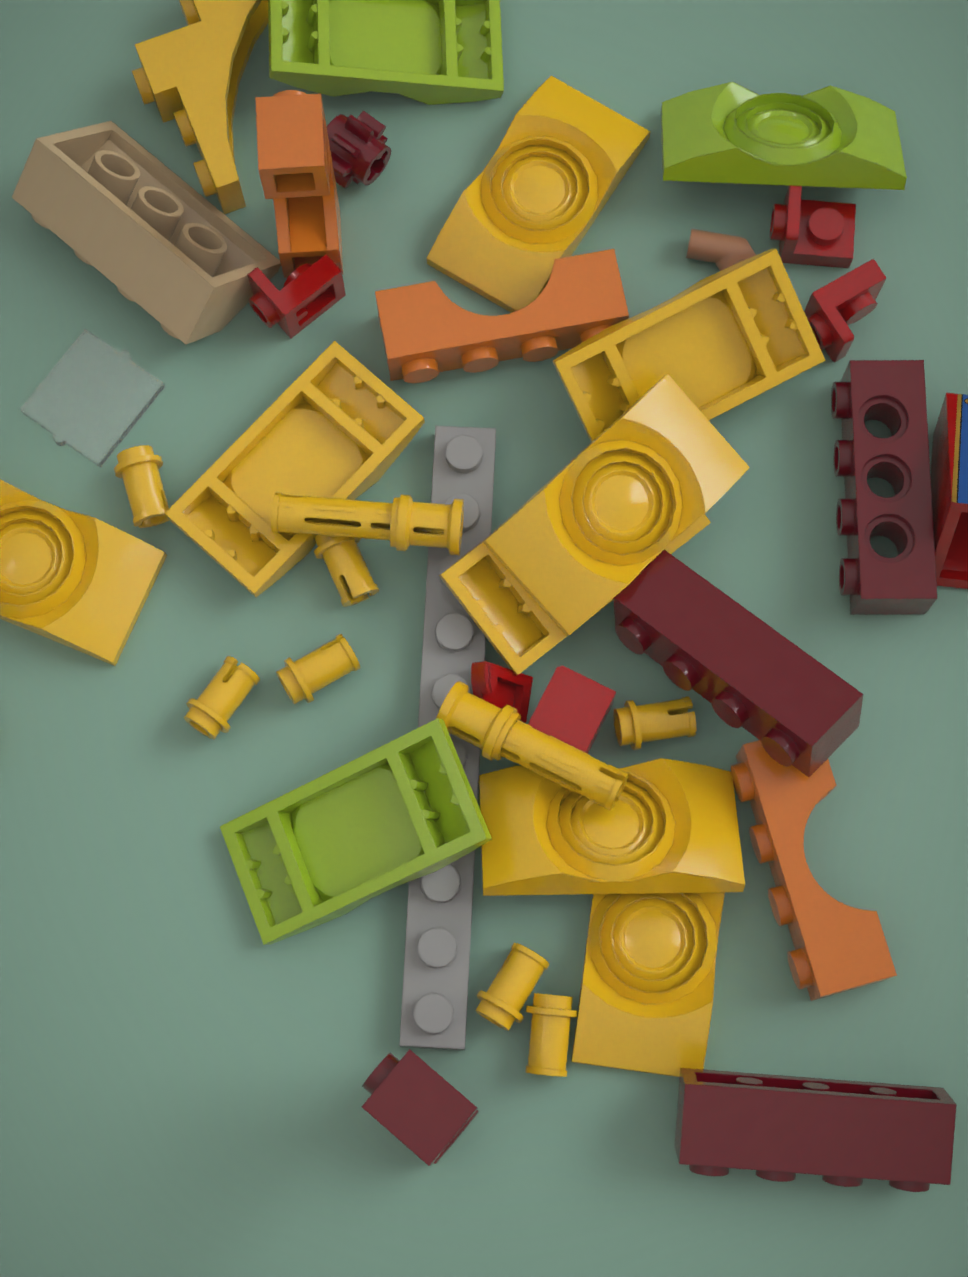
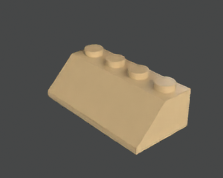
[12,121,281,345]

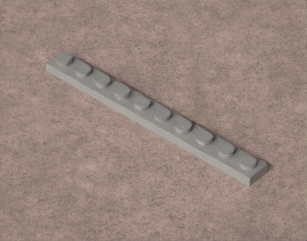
[399,426,496,1050]

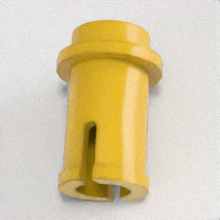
[114,445,169,528]
[314,535,379,607]
[276,634,361,704]
[184,656,260,740]
[613,696,697,750]
[475,942,550,1031]
[525,993,578,1077]

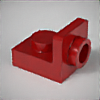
[770,186,856,268]
[247,254,346,339]
[804,258,887,363]

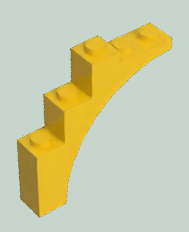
[132,0,268,214]

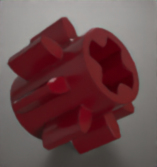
[327,111,391,189]

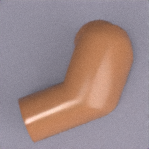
[686,229,756,271]

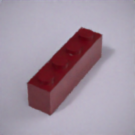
[613,550,863,777]
[674,1068,957,1192]

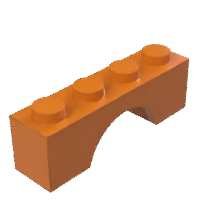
[255,90,343,278]
[375,249,629,383]
[730,740,897,1001]

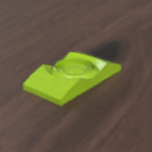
[268,0,504,105]
[661,81,907,190]
[219,718,492,945]

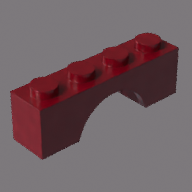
[362,1049,479,1166]

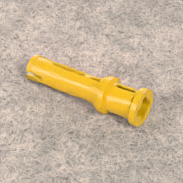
[271,492,464,556]
[436,681,629,811]

